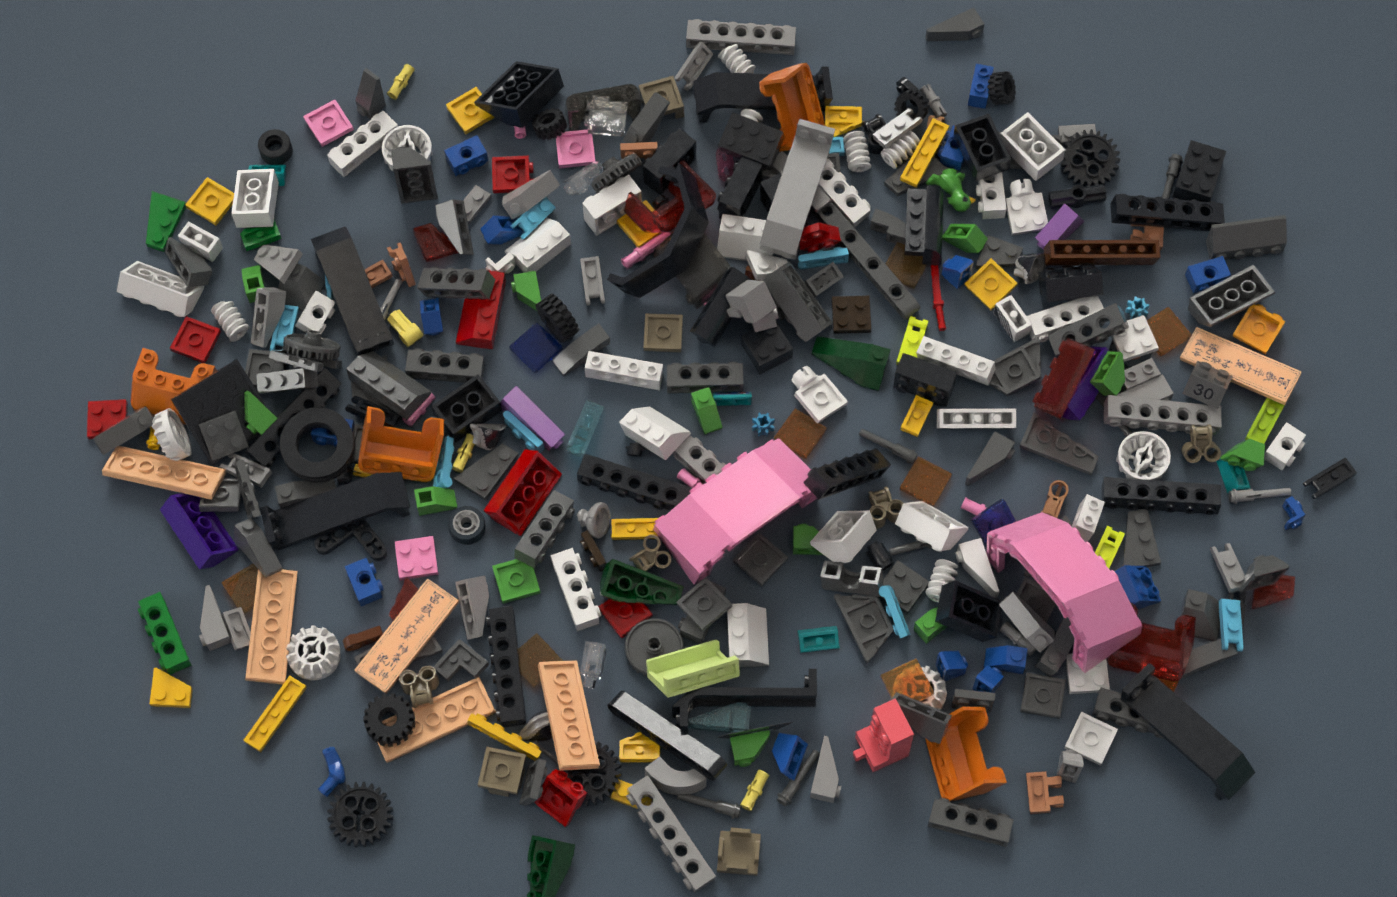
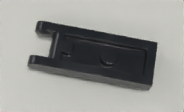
[345,396,400,428]
[1303,457,1357,499]

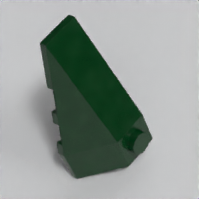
[812,336,891,392]
[600,559,684,605]
[527,835,575,897]

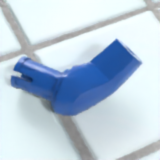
[318,747,346,797]

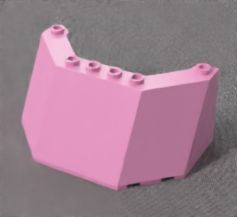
[653,438,817,585]
[986,512,1142,673]

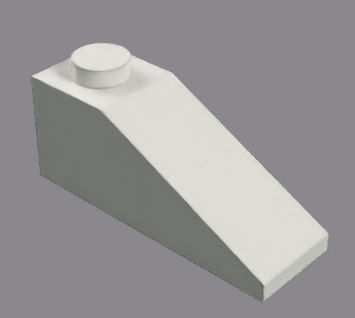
[955,538,999,598]

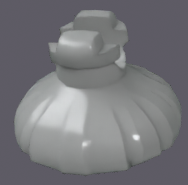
[577,502,610,539]

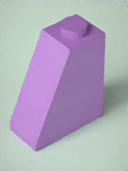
[1035,204,1084,250]

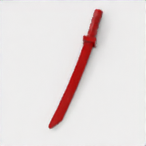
[931,265,946,331]

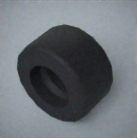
[258,129,293,165]

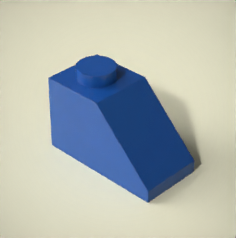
[480,216,525,245]
[941,255,974,289]
[420,298,443,335]
[984,645,1028,674]
[935,651,968,681]
[972,665,1004,693]
[772,733,808,780]

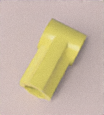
[387,309,424,347]

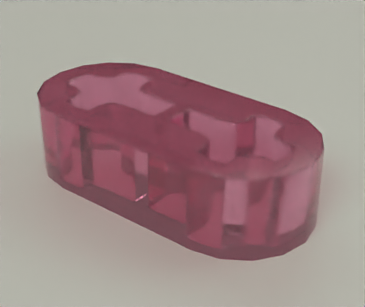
[716,149,734,182]

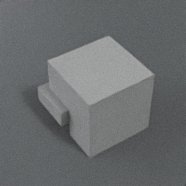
[725,280,776,323]

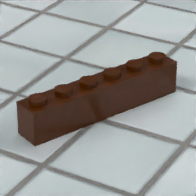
[1044,240,1161,265]

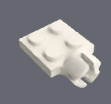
[1005,179,1048,235]
[791,366,848,424]

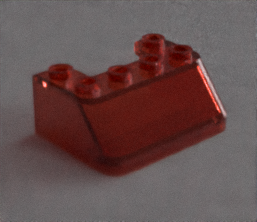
[624,160,716,233]
[1032,338,1097,422]
[1106,602,1196,682]

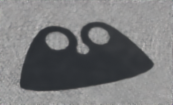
[718,722,793,739]

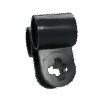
[862,114,886,154]

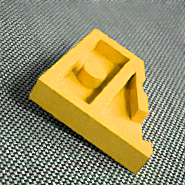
[825,106,862,137]
[149,668,193,708]
[619,732,660,762]

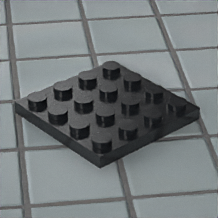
[171,359,268,464]

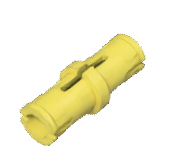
[387,64,415,100]
[452,434,475,473]
[740,770,770,811]

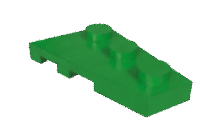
[146,191,186,252]

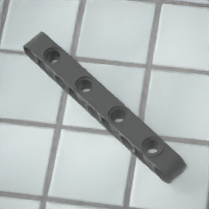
[810,202,921,320]

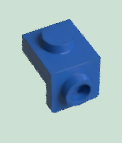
[1282,496,1305,530]

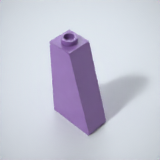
[501,386,565,451]

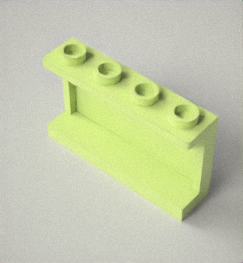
[646,639,740,698]

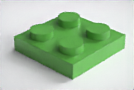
[492,559,540,604]

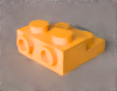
[1232,304,1285,355]

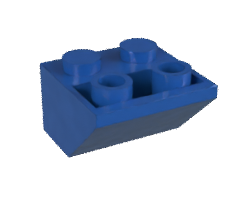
[1115,565,1161,611]

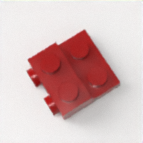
[492,155,534,193]
[799,223,841,253]
[535,769,587,827]

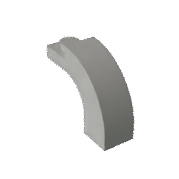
[644,757,706,795]

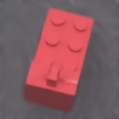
[853,698,914,772]

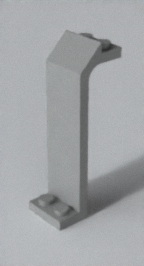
[760,119,835,259]

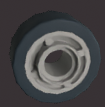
[448,506,486,545]

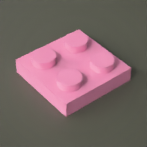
[303,100,354,147]
[556,129,595,168]
[395,536,438,580]

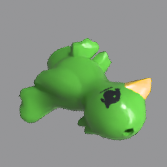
[926,169,976,212]

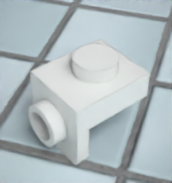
[485,252,516,274]

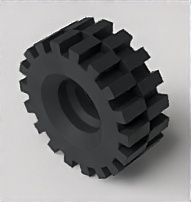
[535,293,579,343]
[363,693,415,747]

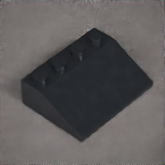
[474,61,564,128]

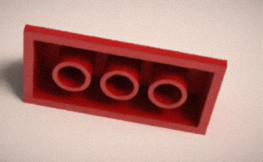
[456,270,506,350]
[483,449,562,536]

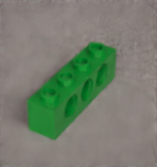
[138,592,192,675]

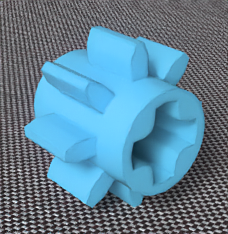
[1125,296,1150,319]

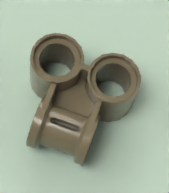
[1181,424,1221,463]
[868,486,903,529]
[629,534,672,571]
[399,666,439,708]

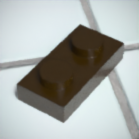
[580,530,606,572]

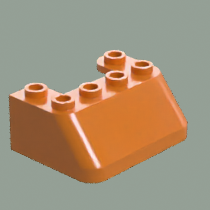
[759,63,825,152]
[131,348,217,425]
[358,406,444,482]
[925,706,1007,801]

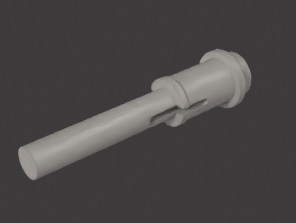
[380,279,403,320]
[1228,488,1291,504]

